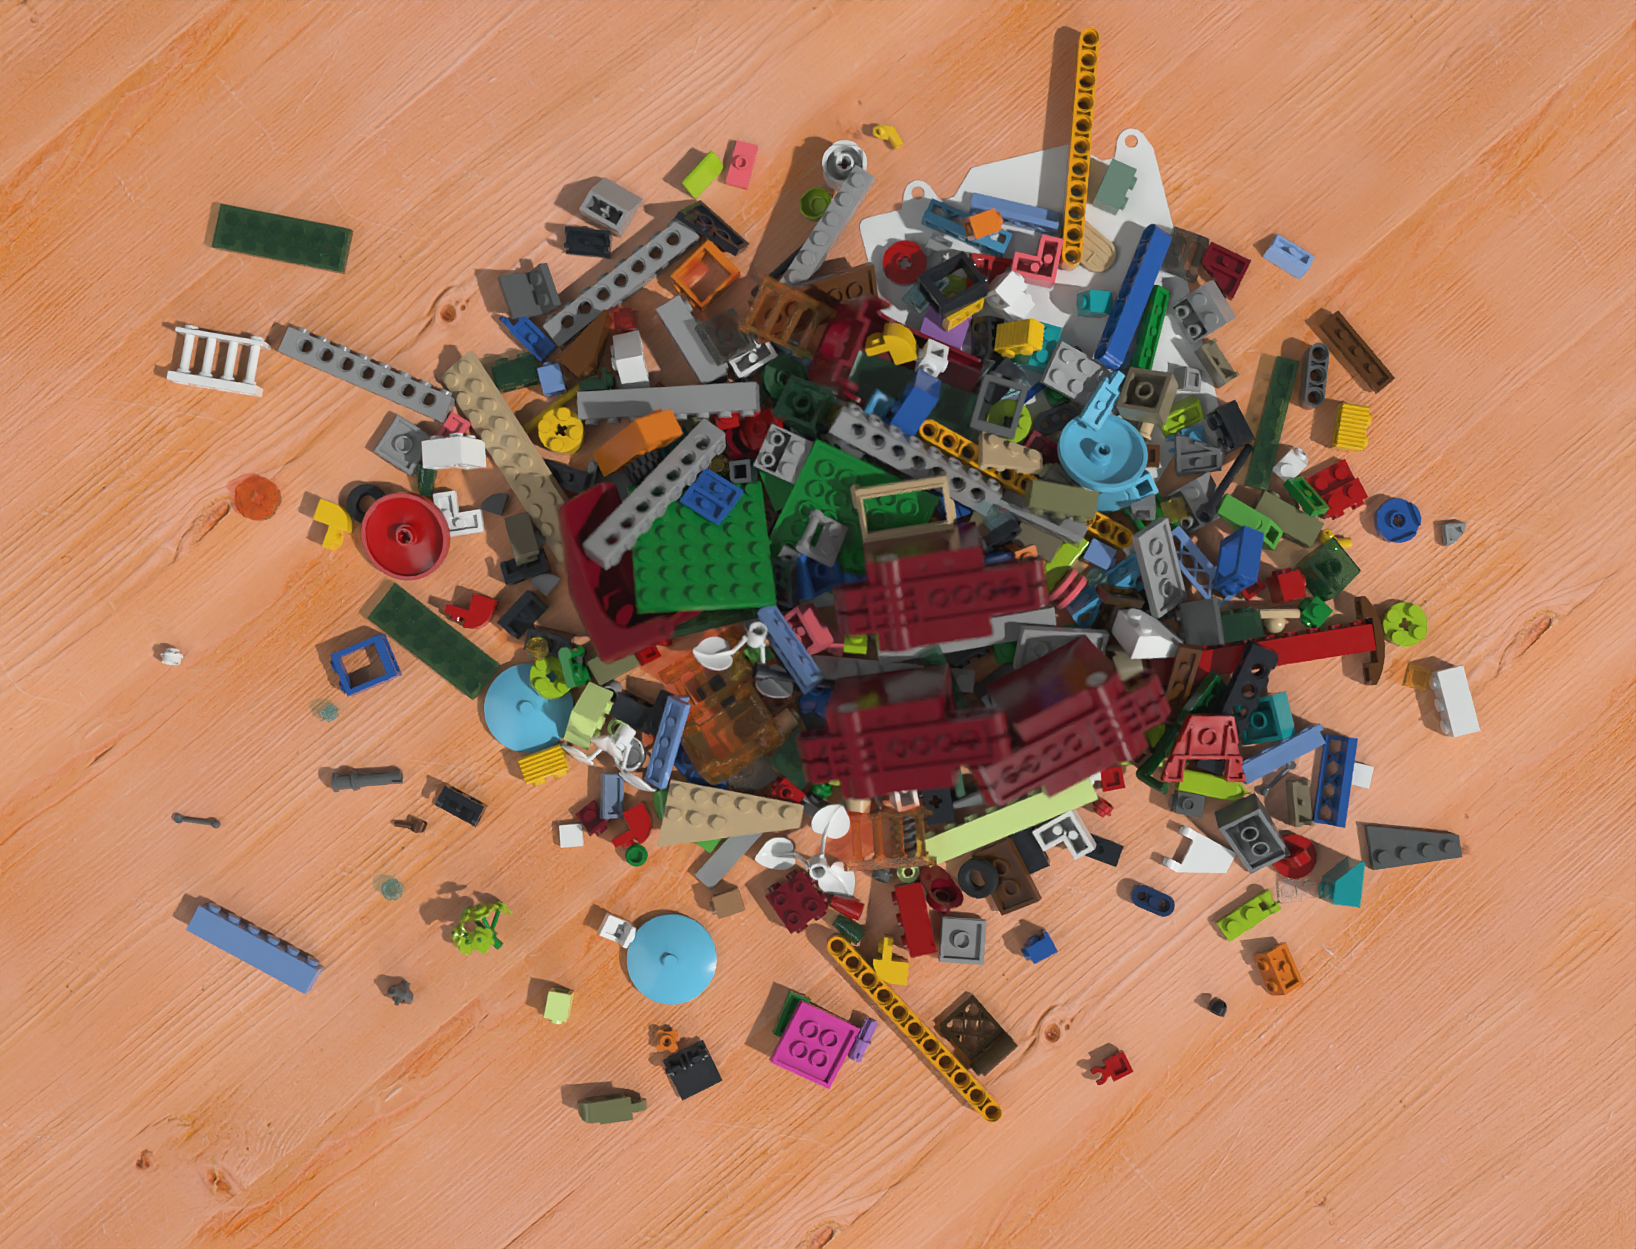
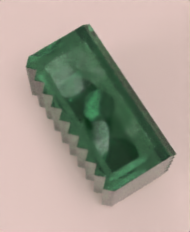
[490,352,541,394]

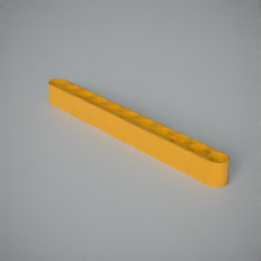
[1059,27,1100,271]
[915,420,1134,550]
[827,933,1002,1123]

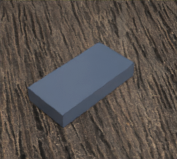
[600,773,624,819]

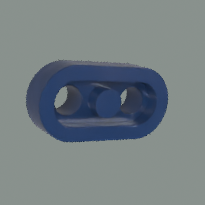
[1130,884,1175,917]

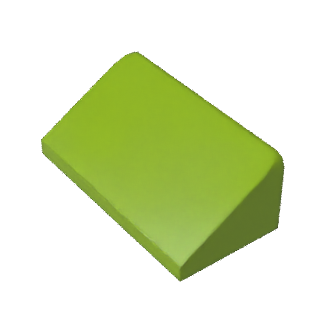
[682,151,724,199]
[1159,395,1205,437]

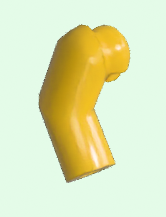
[873,124,904,150]

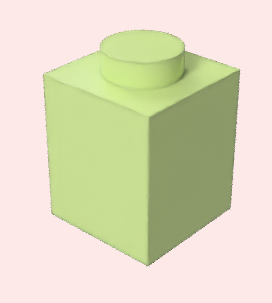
[544,987,574,1024]

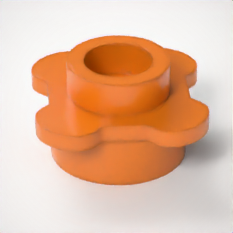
[656,1029,678,1052]

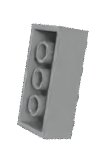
[656,295,730,385]

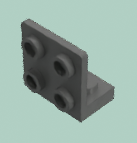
[497,263,561,319]

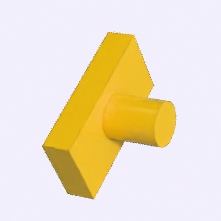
[942,292,985,332]

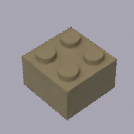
[1116,367,1178,426]

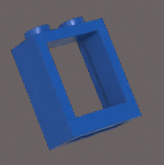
[1213,525,1264,596]
[330,634,402,696]

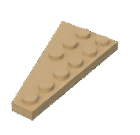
[657,780,804,847]

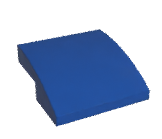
[680,468,744,526]

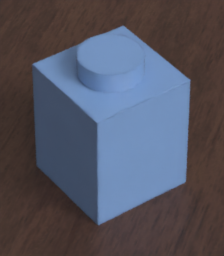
[537,361,568,398]
[1080,538,1117,572]

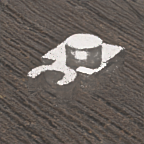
[1276,879,1317,904]

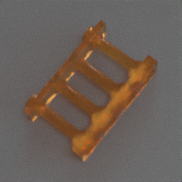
[731,270,838,360]
[658,625,755,722]
[843,806,937,872]

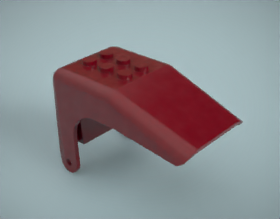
[807,295,984,443]
[556,482,703,664]

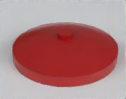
[361,491,450,581]

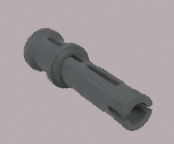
[332,769,403,793]

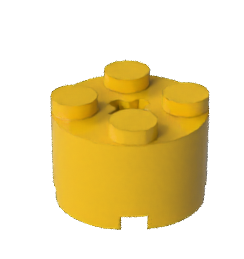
[538,407,586,456]

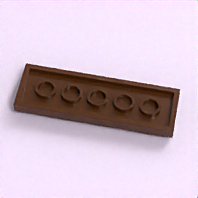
[748,262,878,345]

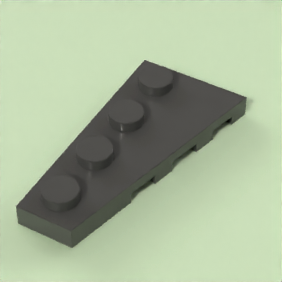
[1364,825,1462,870]

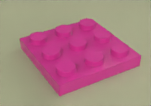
[769,999,860,1089]

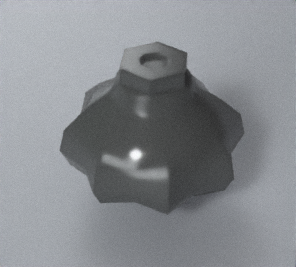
[387,981,414,1006]

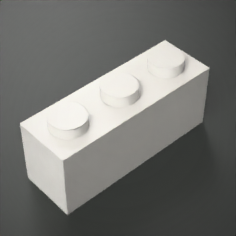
[1429,665,1480,737]

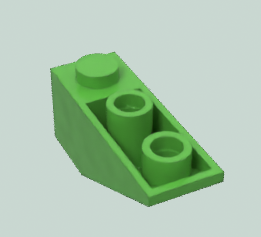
[1216,493,1284,550]

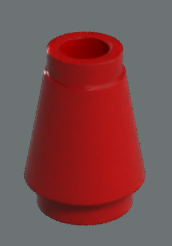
[830,895,865,921]

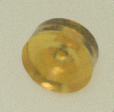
[525,637,549,661]

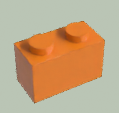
[961,208,1003,241]

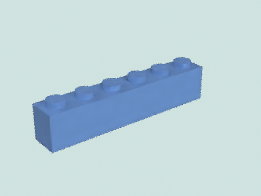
[186,902,324,994]

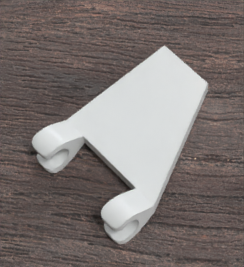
[1162,825,1236,873]

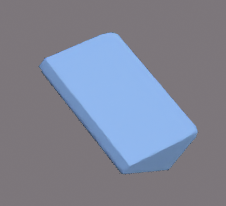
[1263,234,1315,279]

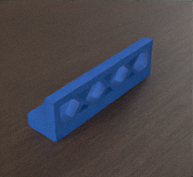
[1312,734,1358,828]

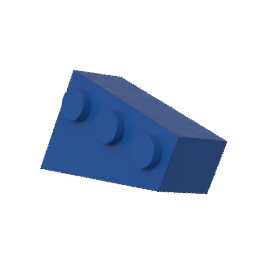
[880,368,942,449]

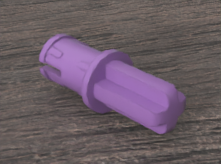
[848,1017,878,1063]

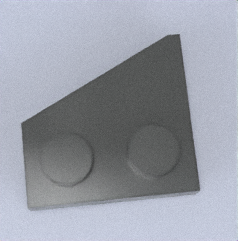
[1174,433,1222,477]

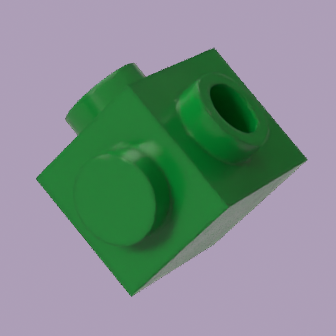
[1298,596,1333,628]

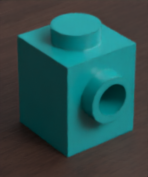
[1076,289,1112,318]

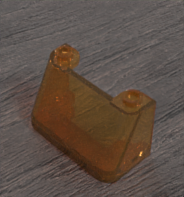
[680,681,786,785]

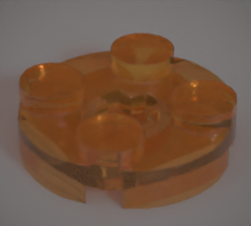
[234,476,282,521]

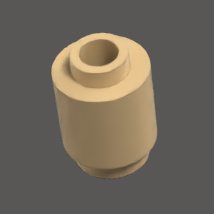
[767,706,801,739]

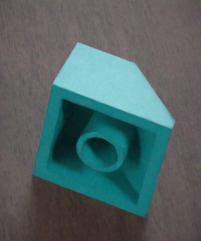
[1009,321,1063,374]
[1235,691,1296,745]
[1317,857,1365,908]

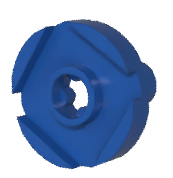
[1374,498,1421,543]

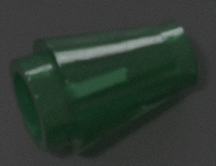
[415,464,438,496]
[832,914,867,945]

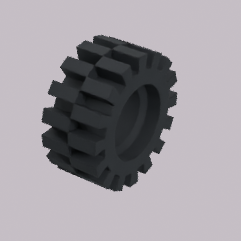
[623,450,664,486]

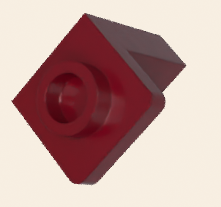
[575,800,610,837]

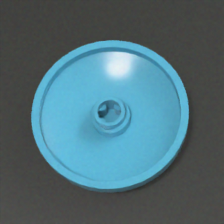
[1057,414,1148,493]
[484,663,575,753]
[627,913,717,1005]

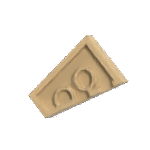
[978,431,1043,474]

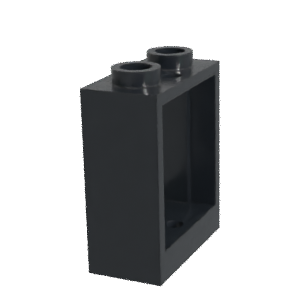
[917,251,989,320]

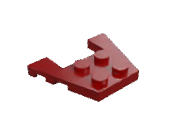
[1160,714,1246,782]

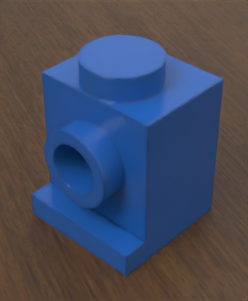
[1020,929,1058,965]

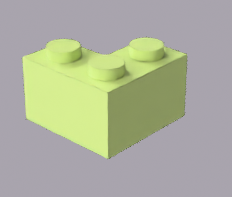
[563,682,614,750]

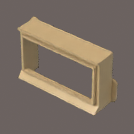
[851,471,957,543]

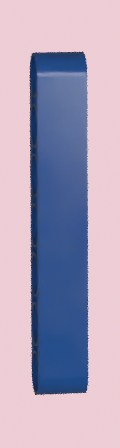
[1094,224,1172,371]

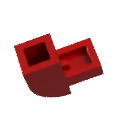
[444,593,499,629]
[611,801,653,849]

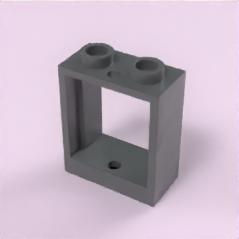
[968,371,1029,440]

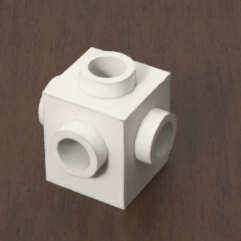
[914,339,949,378]

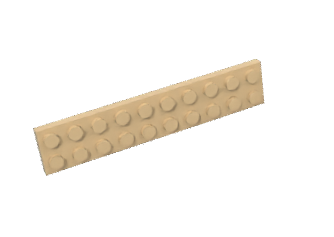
[441,351,569,563]

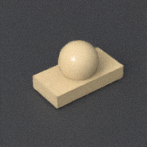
[1249,605,1300,634]

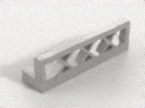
[996,489,1088,548]

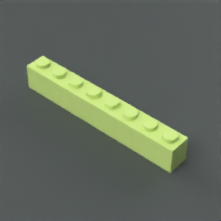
[919,778,1098,867]

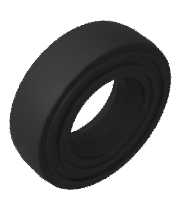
[347,484,386,523]
[958,857,999,899]

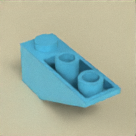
[1096,469,1159,515]

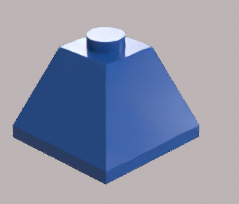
[796,554,844,599]

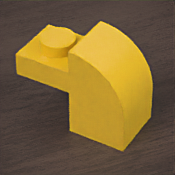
[865,323,918,365]
[313,498,354,551]
[872,934,909,986]

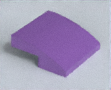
[920,295,973,349]

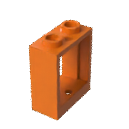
[671,239,741,312]

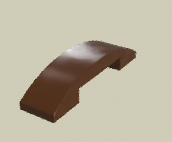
[1354,596,1385,685]

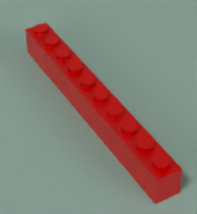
[1146,620,1376,685]

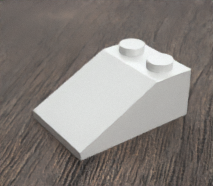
[1111,608,1183,659]

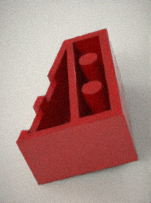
[891,880,937,958]

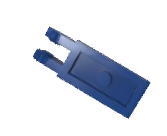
[499,315,558,363]

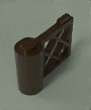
[940,995,1018,1076]

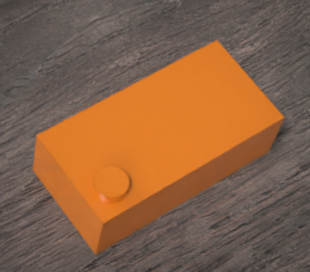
[593,408,683,478]

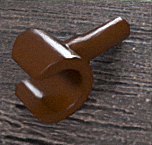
[394,818,428,833]

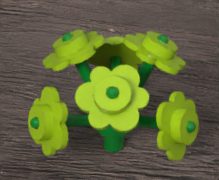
[451,901,512,956]

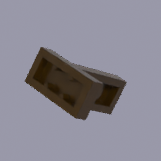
[1091,583,1145,640]

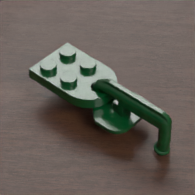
[1136,671,1227,795]

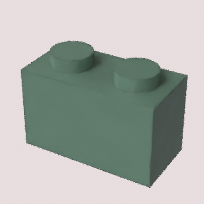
[1091,159,1137,215]

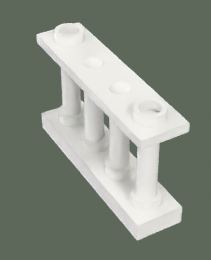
[167,325,271,398]

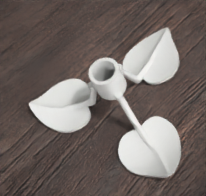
[693,607,793,698]
[561,723,657,792]
[755,804,855,898]

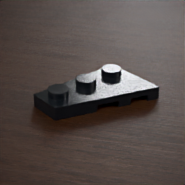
[675,200,749,256]

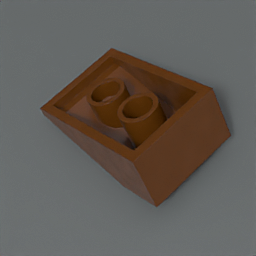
[558,309,613,384]

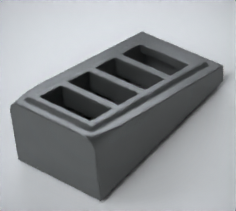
[951,783,985,808]

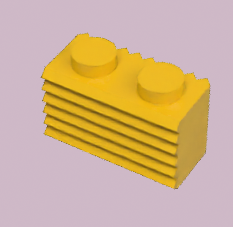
[994,318,1045,358]
[1331,402,1372,453]
[518,743,571,787]

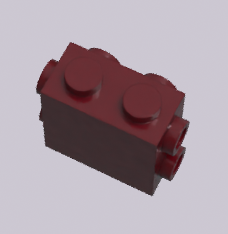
[765,869,829,934]

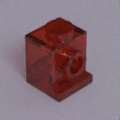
[613,308,640,335]

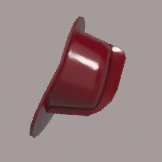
[722,429,760,461]
[920,865,964,914]

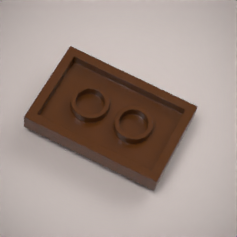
[971,838,1042,916]

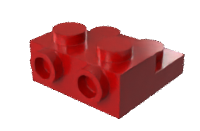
[1305,459,1368,520]

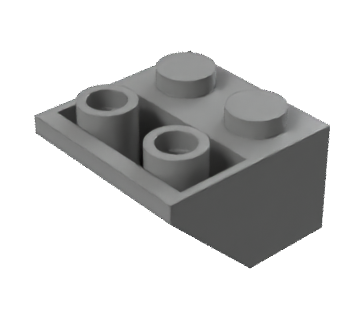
[579,177,643,238]
[1169,280,1237,345]
[753,424,815,484]
[1163,472,1223,534]

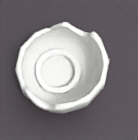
[613,737,647,772]

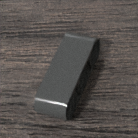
[1299,343,1329,410]

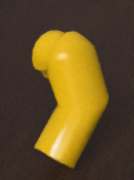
[1319,529,1352,550]

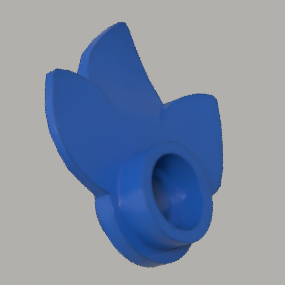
[800,687,833,718]

